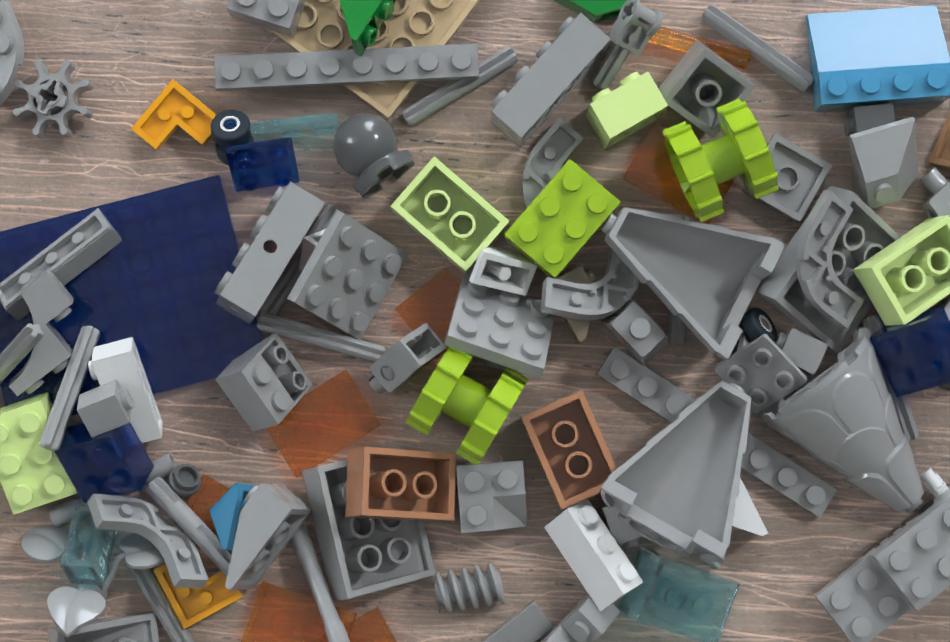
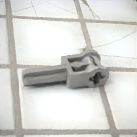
[591,0,663,90]

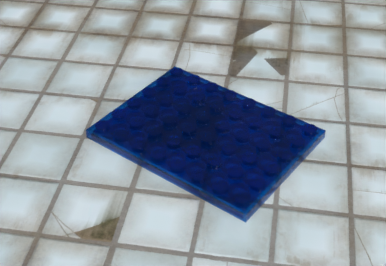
[0,175,263,417]

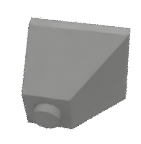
[849,117,919,209]

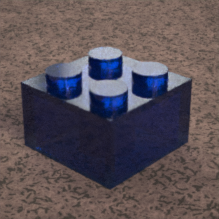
[869,306,950,397]
[54,423,154,503]

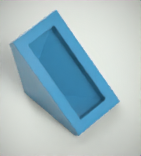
[209,483,255,551]

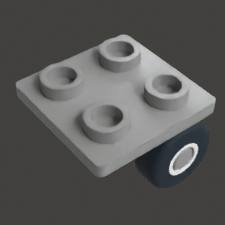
[715,308,807,413]

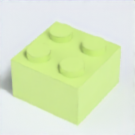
[586,71,668,149]

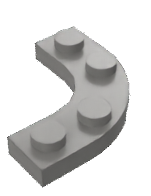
[0,0,24,106]
[522,118,584,208]
[796,190,864,329]
[541,245,640,320]
[87,494,209,588]

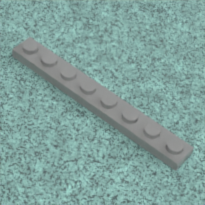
[214,43,479,91]
[596,347,837,518]

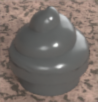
[168,464,202,497]

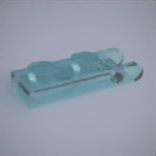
[250,112,341,140]

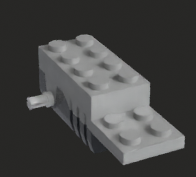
[814,467,950,642]

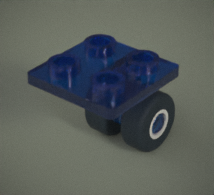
[211,110,300,192]

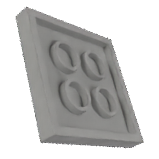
[287,210,408,340]
[444,274,555,379]

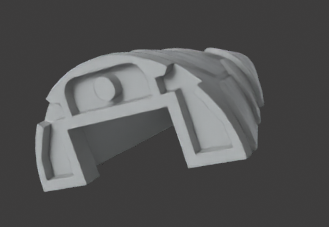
[602,207,786,360]
[758,334,924,513]
[600,381,752,562]

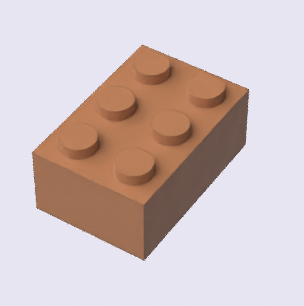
[520,390,617,510]
[345,446,456,522]

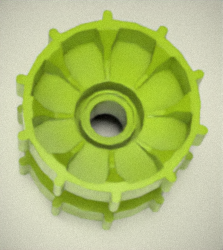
[662,98,779,223]
[405,347,528,466]

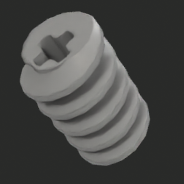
[434,563,505,613]

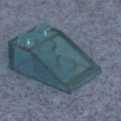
[618,547,740,642]

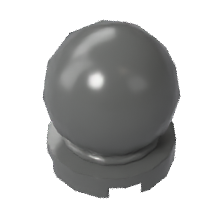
[333,113,415,198]

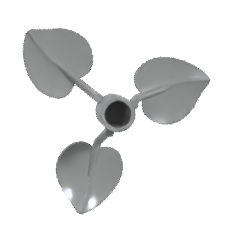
[21,525,165,637]

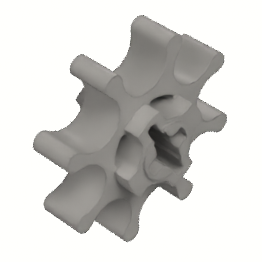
[13,60,94,139]

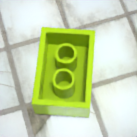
[504,159,621,279]

